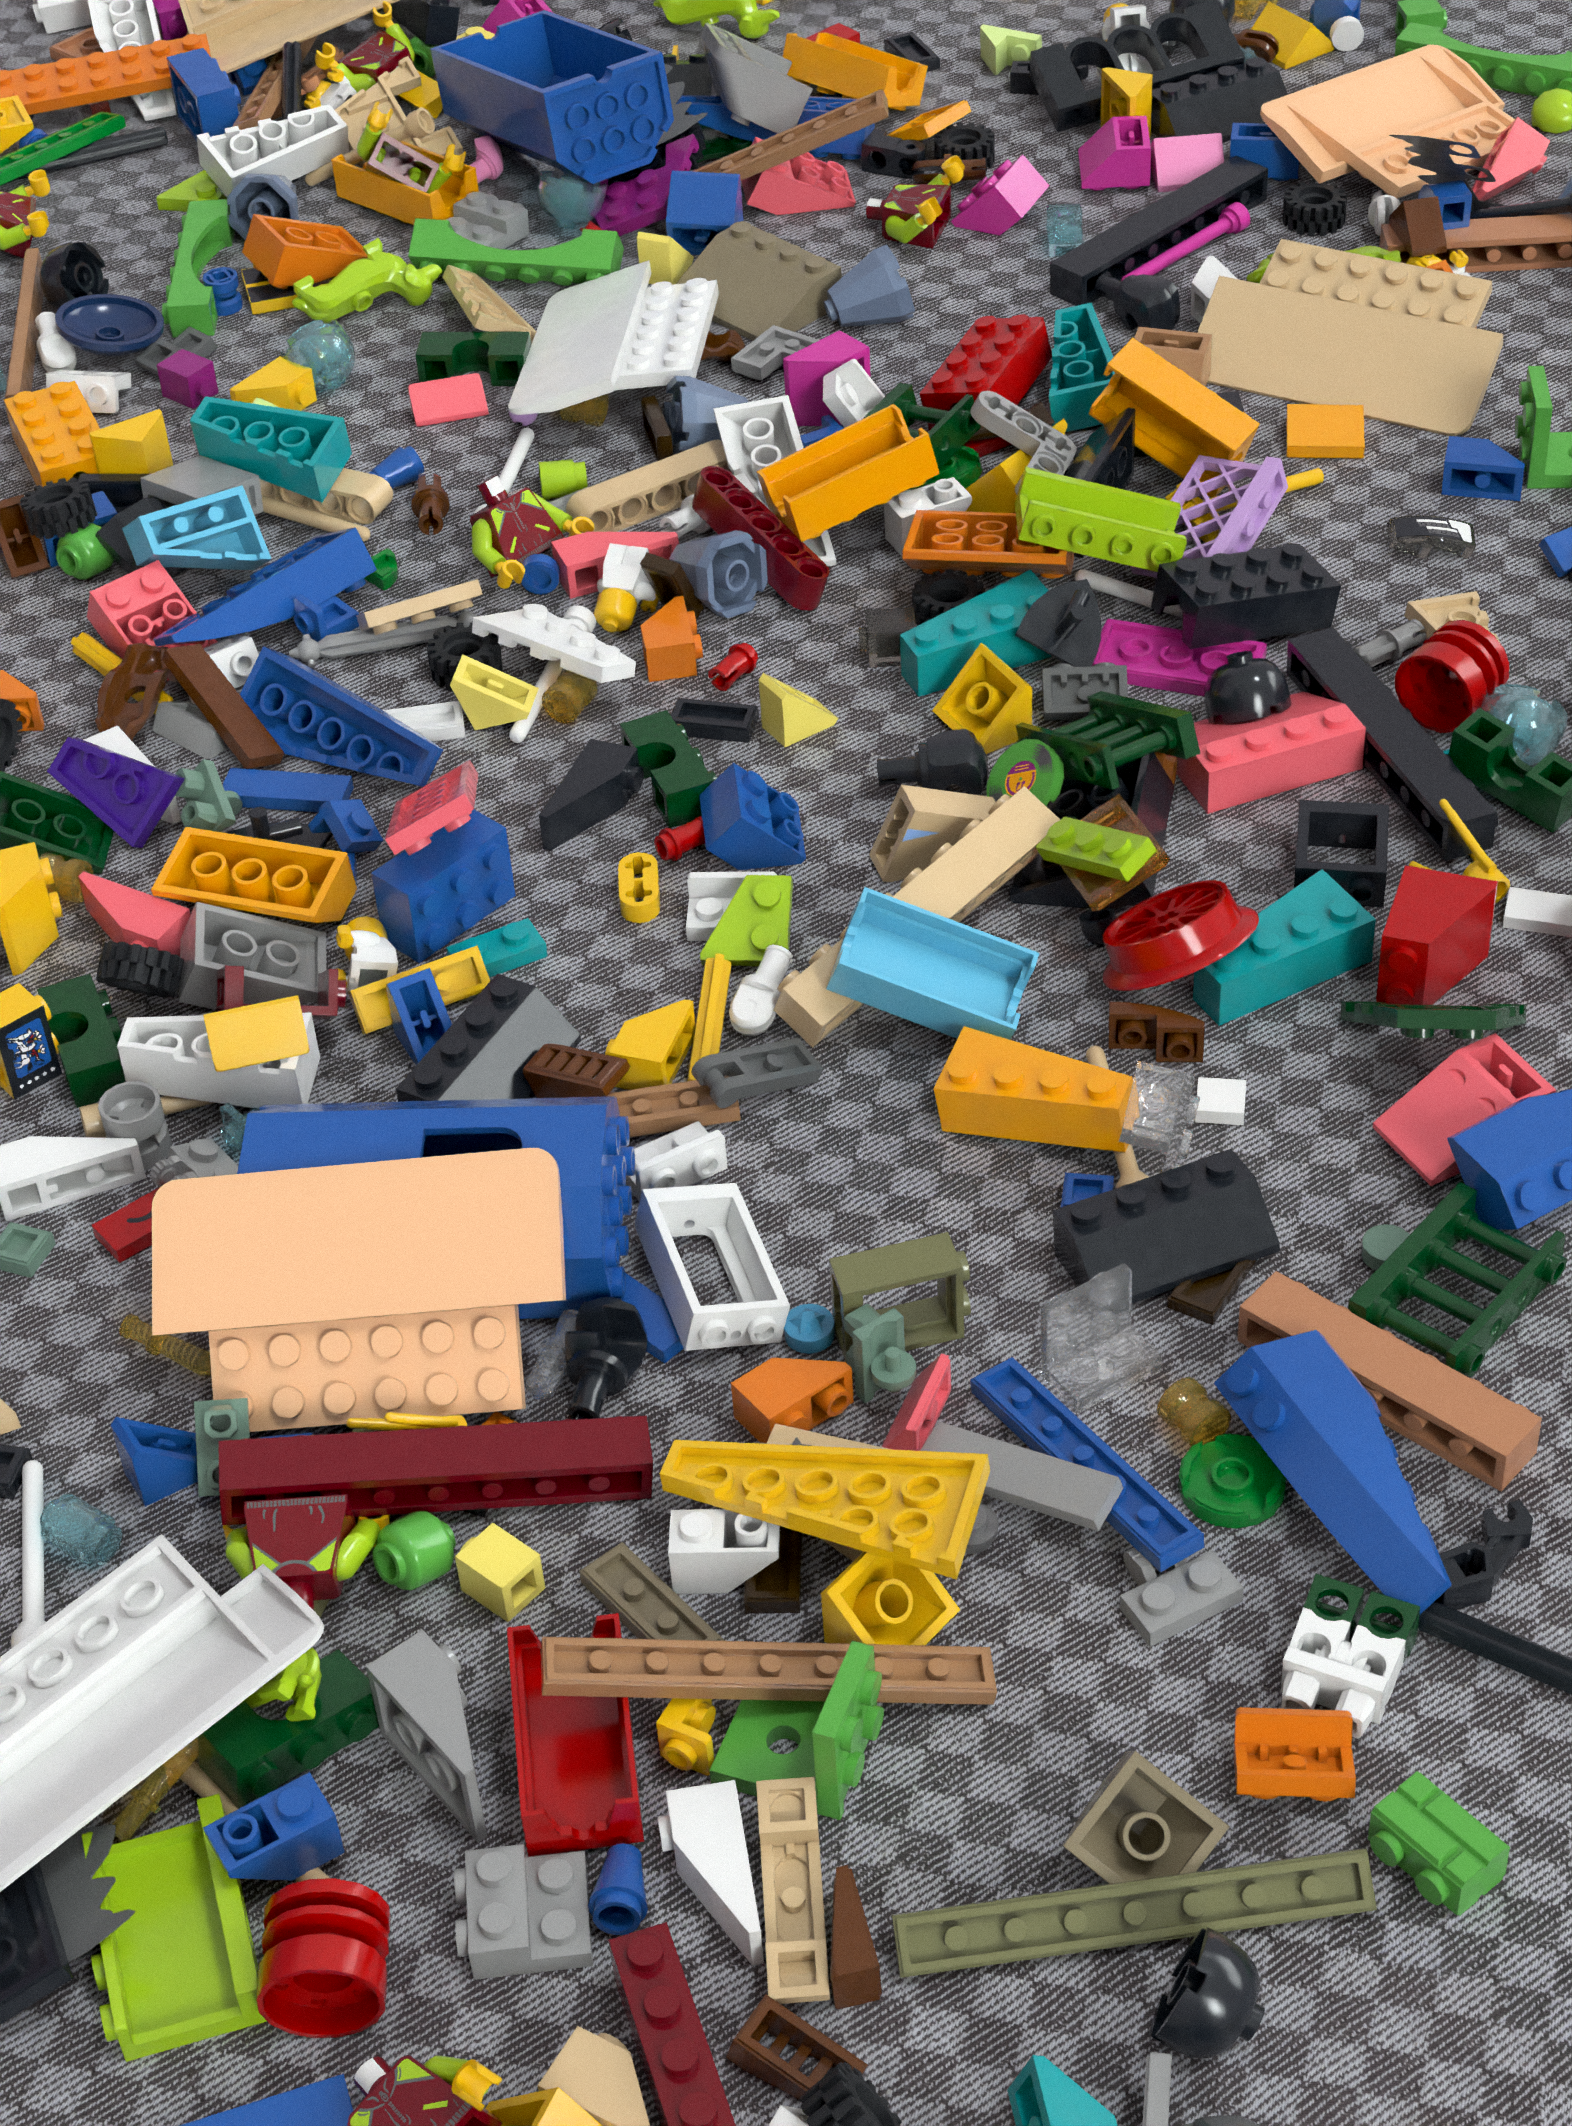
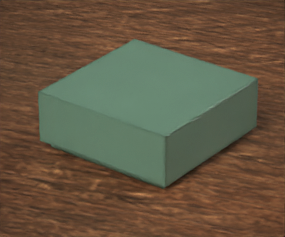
[0,1222,56,1278]

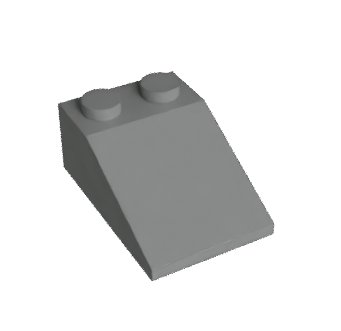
[179,902,327,1010]
[366,1629,487,1843]

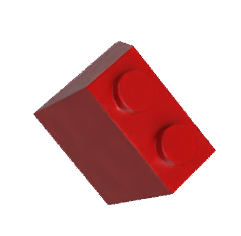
[1376,865,1498,1005]

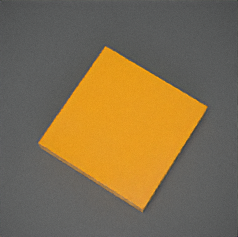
[887,100,972,141]
[1286,404,1365,459]

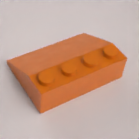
[902,510,1074,579]

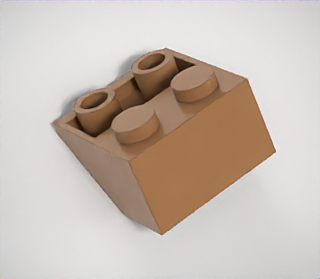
[1134,327,1212,387]

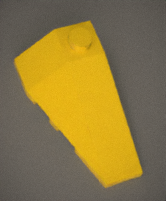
[965,418,1068,513]

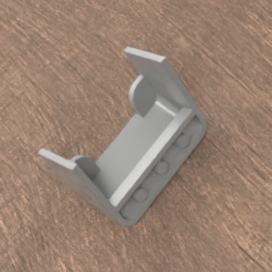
[700,23,813,134]

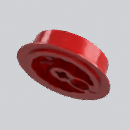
[1103,880,1259,991]

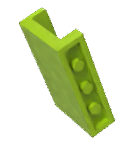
[1015,466,1187,572]
[81,1793,267,2062]

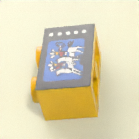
[0,983,62,1100]

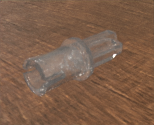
[525,1309,578,1401]

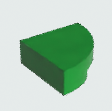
[364,548,399,591]

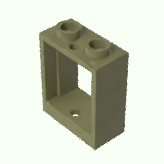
[829,1232,971,1363]

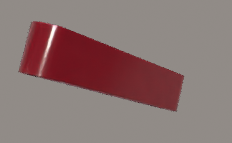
[692,466,830,611]

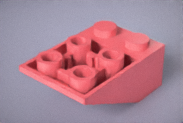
[741,137,856,215]
[87,560,218,681]
[1372,1033,1556,1186]

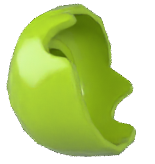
[1531,88,1572,134]

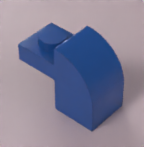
[1418,180,1472,230]

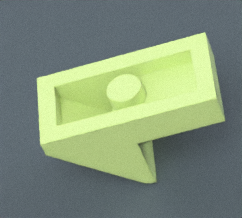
[980,24,1042,75]

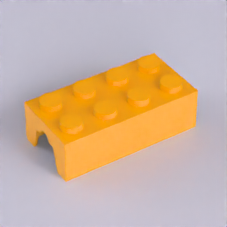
[783,32,928,111]
[331,141,479,225]
[1089,338,1260,498]
[3,381,100,487]
[756,404,940,542]

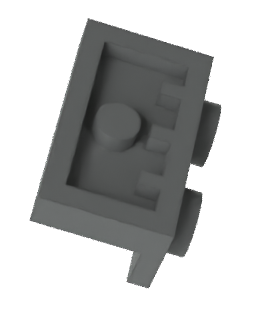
[1042,662,1128,721]

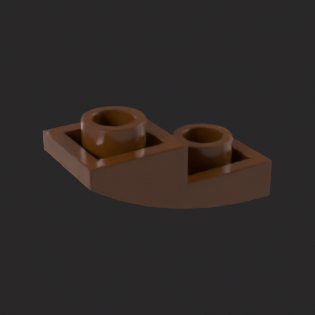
[1109,1002,1205,1063]

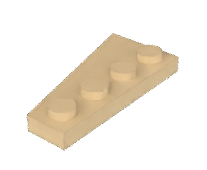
[442,265,537,344]

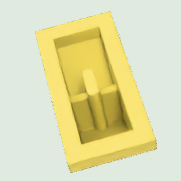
[637,231,694,285]
[450,654,539,731]
[759,673,839,747]

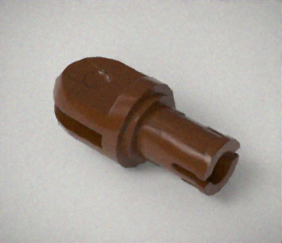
[1234,29,1279,63]
[912,154,986,188]
[411,473,450,535]

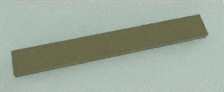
[891,1848,1377,1978]

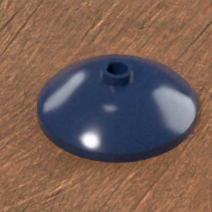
[55,294,164,356]

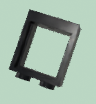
[1294,800,1389,907]

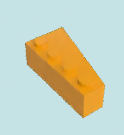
[933,1026,1139,1153]

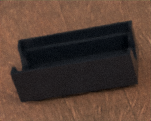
[1151,543,1341,649]

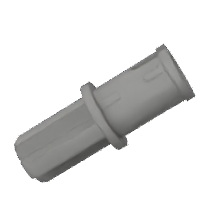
[1354,619,1426,667]

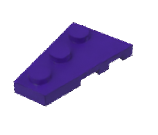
[47,737,185,848]

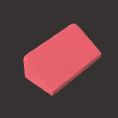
[408,373,489,427]
[882,1354,951,1451]

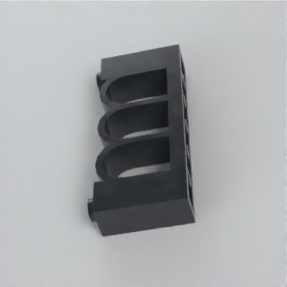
[1029,0,1245,132]

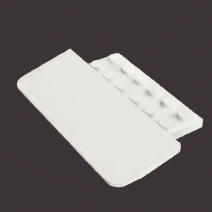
[508,260,719,415]
[0,1534,324,1892]

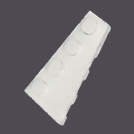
[472,604,636,683]

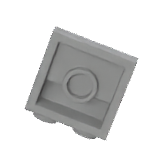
[446,192,529,249]
[454,1844,593,1980]

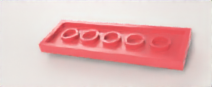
[385,760,478,855]

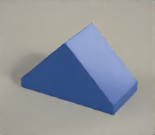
[386,968,452,1065]
[111,1417,198,1507]

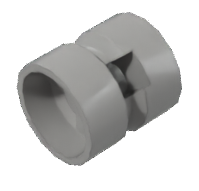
[98,1081,172,1170]

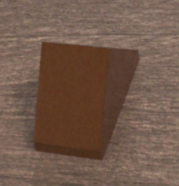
[1388,196,1447,257]
[0,494,50,579]

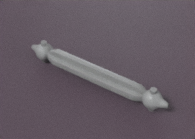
[288,608,479,667]

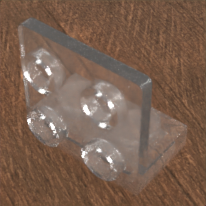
[1119,1061,1200,1173]
[1041,1263,1162,1414]

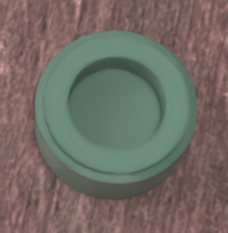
[1361,1224,1410,1270]

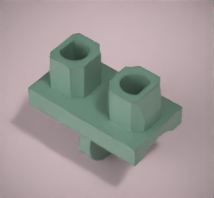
[175,759,242,832]
[844,1304,916,1403]
[194,1398,250,1497]

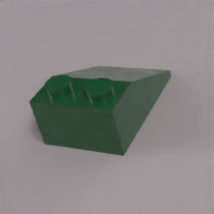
[0,771,114,874]

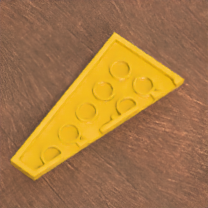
[659,1440,990,1580]

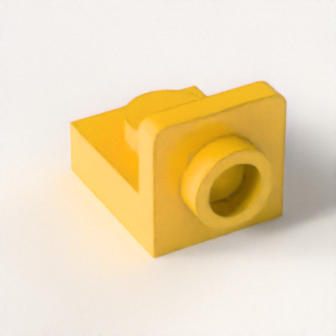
[656,1698,716,1776]

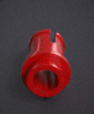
[708,643,758,691]
[654,816,705,861]

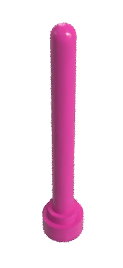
[1121,202,1250,281]

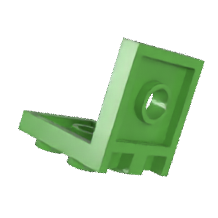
[1515,366,1572,489]
[709,1641,884,1820]

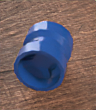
[202,267,243,316]

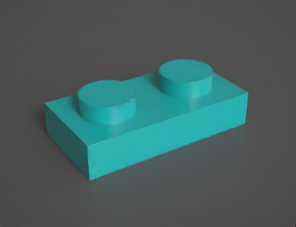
[446,918,548,978]

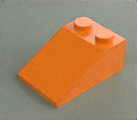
[242,214,368,289]

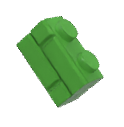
[1368,1771,1510,1916]

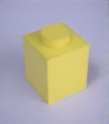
[455,1523,545,1622]

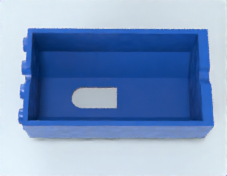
[430,10,674,184]
[237,1096,635,1319]

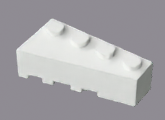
[197,105,349,197]
[117,1012,320,1109]

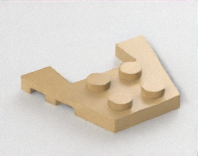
[335,56,463,168]

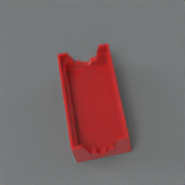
[919,314,1052,431]
[507,1613,644,1857]

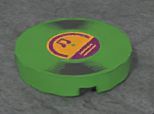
[987,739,1064,806]

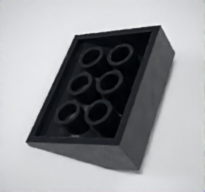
[1010,752,1175,910]

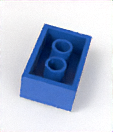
[167,48,241,142]
[371,809,516,963]

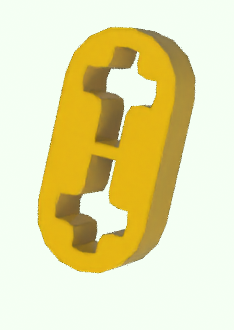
[618,852,660,923]

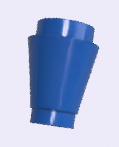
[369,446,425,489]
[588,1843,648,1935]

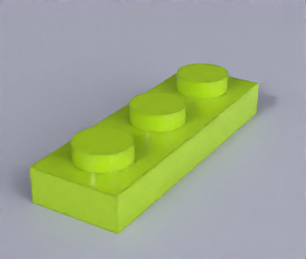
[1035,817,1157,882]

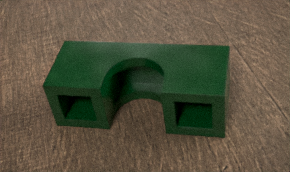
[415,332,531,386]
[1448,708,1572,833]
[620,710,717,828]
[37,974,126,1108]
[198,1649,379,1809]

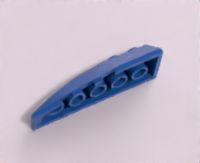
[676,95,875,159]
[153,527,377,646]
[239,646,444,787]
[1447,1089,1572,1230]
[1214,1330,1452,1614]

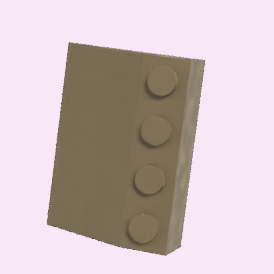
[676,221,842,341]

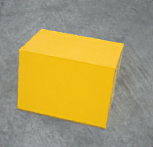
[1251,1,1334,70]
[1101,67,1152,138]
[89,409,173,474]
[932,643,1032,754]
[821,1551,960,1645]

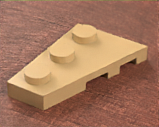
[356,579,483,635]

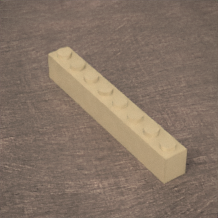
[773,786,1060,1048]

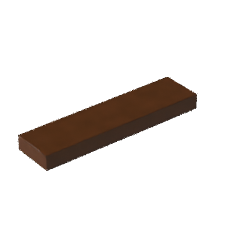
[162,644,284,769]

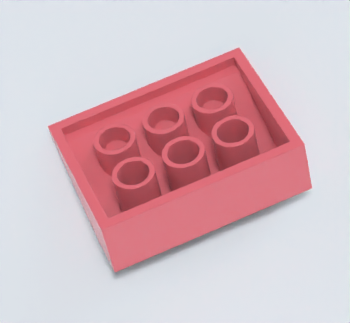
[1168,691,1366,814]

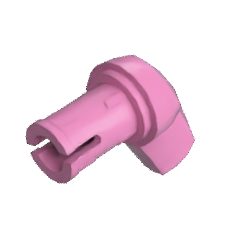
[469,136,504,184]

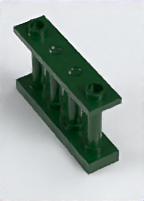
[863,383,981,490]
[1015,691,1200,790]
[1348,1182,1567,1377]

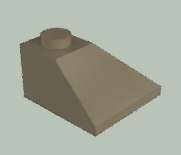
[1062,1751,1230,1884]

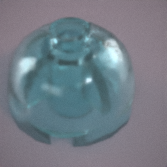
[537,171,607,229]
[280,319,355,392]
[1480,684,1567,765]

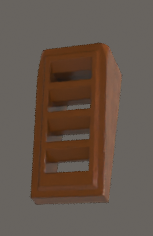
[523,1044,631,1098]
[830,1865,882,2009]
[726,1994,868,2100]

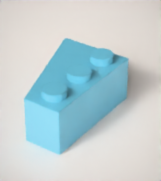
[122,485,271,570]

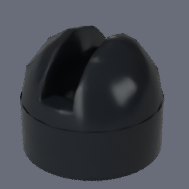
[1079,907,1116,945]

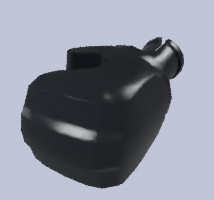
[1095,274,1180,331]
[877,729,988,796]
[565,1297,648,1420]

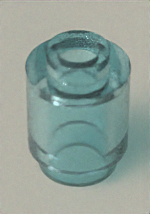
[40,1493,122,1565]

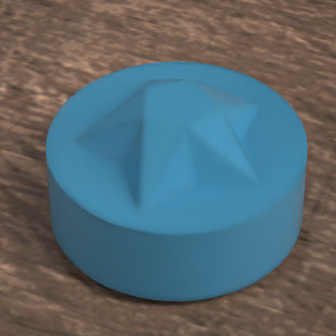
[784,1304,835,1354]

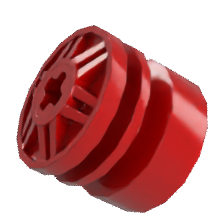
[1395,620,1509,733]
[256,1878,391,2038]

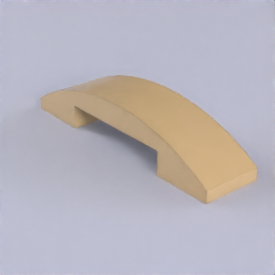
[756,1777,830,2004]

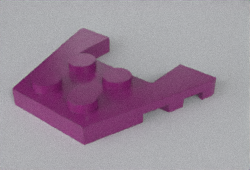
[575,134,699,236]

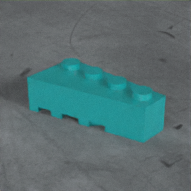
[1049,302,1115,432]
[190,396,352,503]
[900,569,1052,697]
[1193,869,1376,1026]

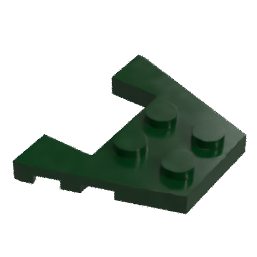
[1340,1001,1527,1039]

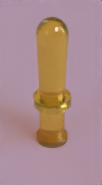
[119,1314,211,1376]
[110,1737,199,1842]

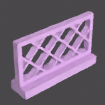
[1130,455,1288,578]

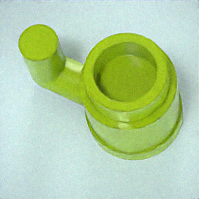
[538,459,588,500]

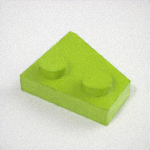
[156,170,227,212]
[700,875,793,966]

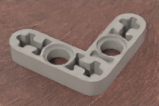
[970,391,1076,495]

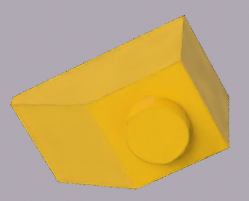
[229,356,317,411]
[605,999,695,1090]

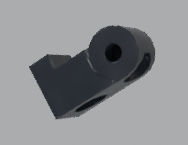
[862,128,925,179]

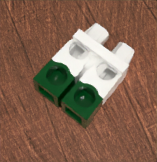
[1281,1574,1420,1739]

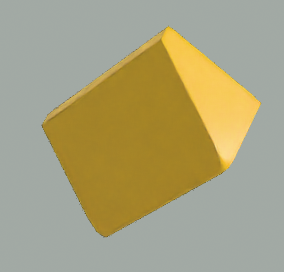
[396,70,443,119]
[203,995,310,1072]

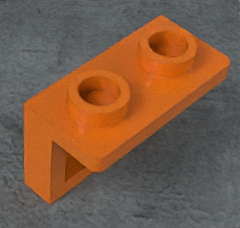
[1234,1707,1356,1801]

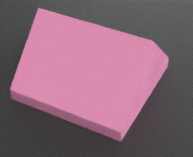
[1150,133,1224,192]

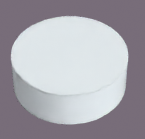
[1330,16,1364,51]

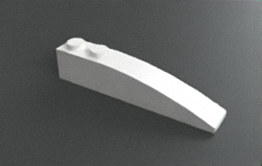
[88,0,177,121]
[714,395,837,566]

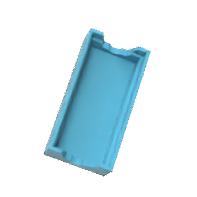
[826,887,1039,1040]

